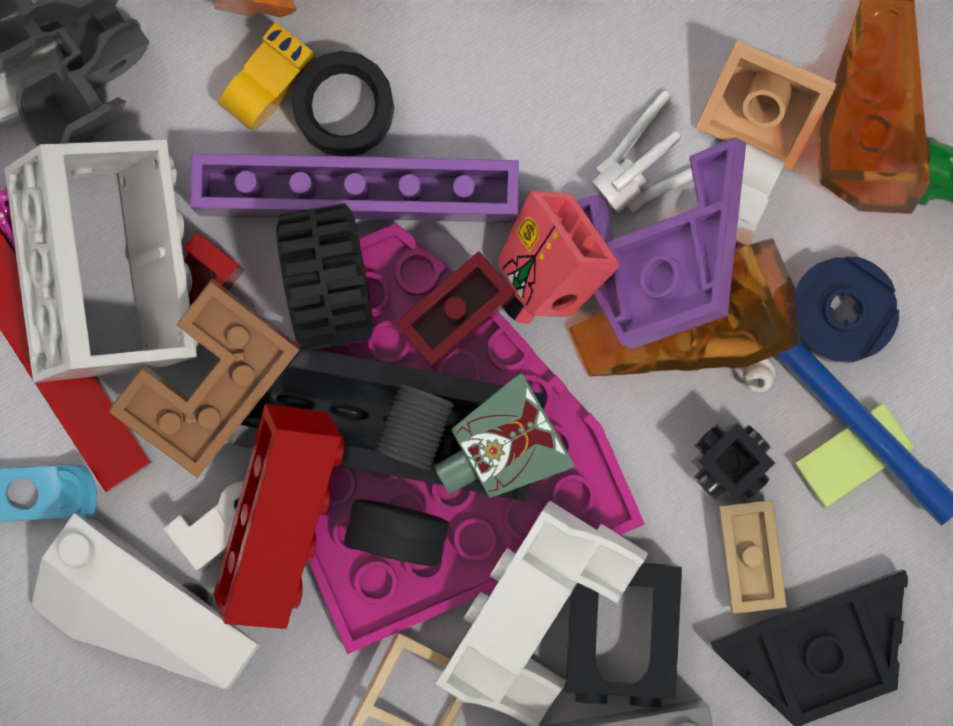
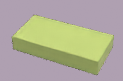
[793,403,914,508]

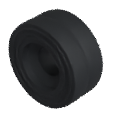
[344,499,449,566]

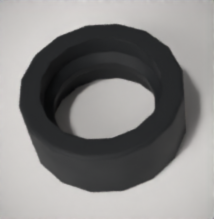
[291,51,395,157]

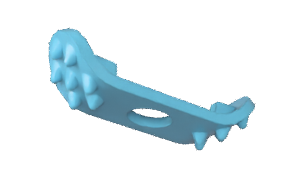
[0,464,97,522]

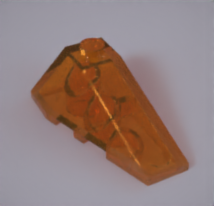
[817,0,930,214]
[568,238,798,377]

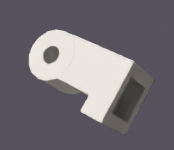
[735,143,785,252]
[163,481,244,571]

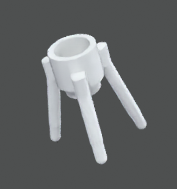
[591,90,693,214]

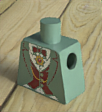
[434,373,575,498]

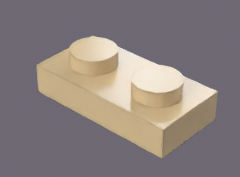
[717,500,787,614]

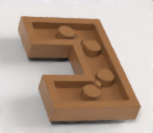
[108,279,300,478]

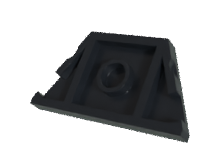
[708,569,908,726]

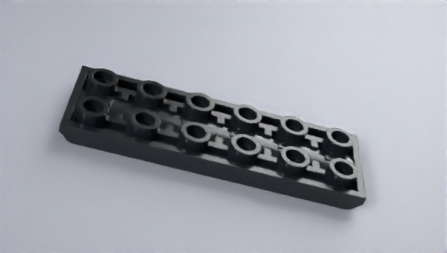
[225,347,546,501]

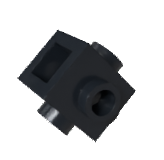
[691,423,775,501]

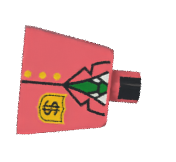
[498,191,620,324]

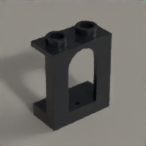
[564,563,682,707]

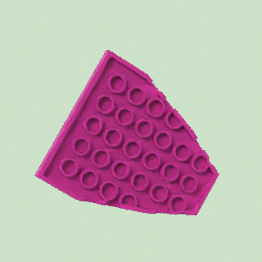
[295,223,645,654]

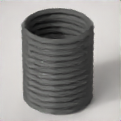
[375,384,454,471]

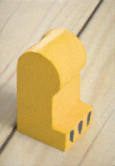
[218,22,316,131]

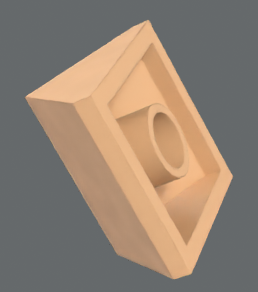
[696,40,836,171]

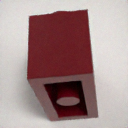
[395,251,516,369]

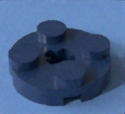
[789,257,899,364]

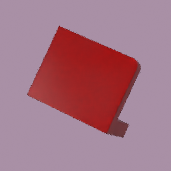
[183,232,245,306]

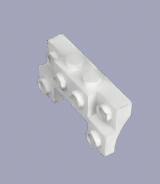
[436,500,648,726]

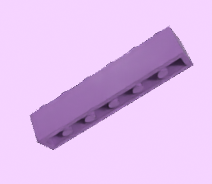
[190,153,519,223]

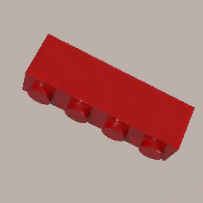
[213,404,344,629]

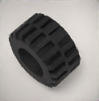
[276,203,374,351]

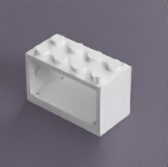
[4,139,199,383]

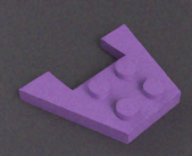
[577,137,746,349]

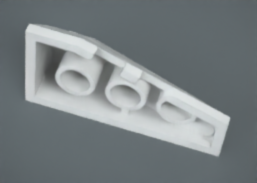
[31,513,260,690]

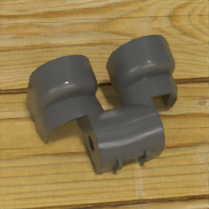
[0,0,149,146]

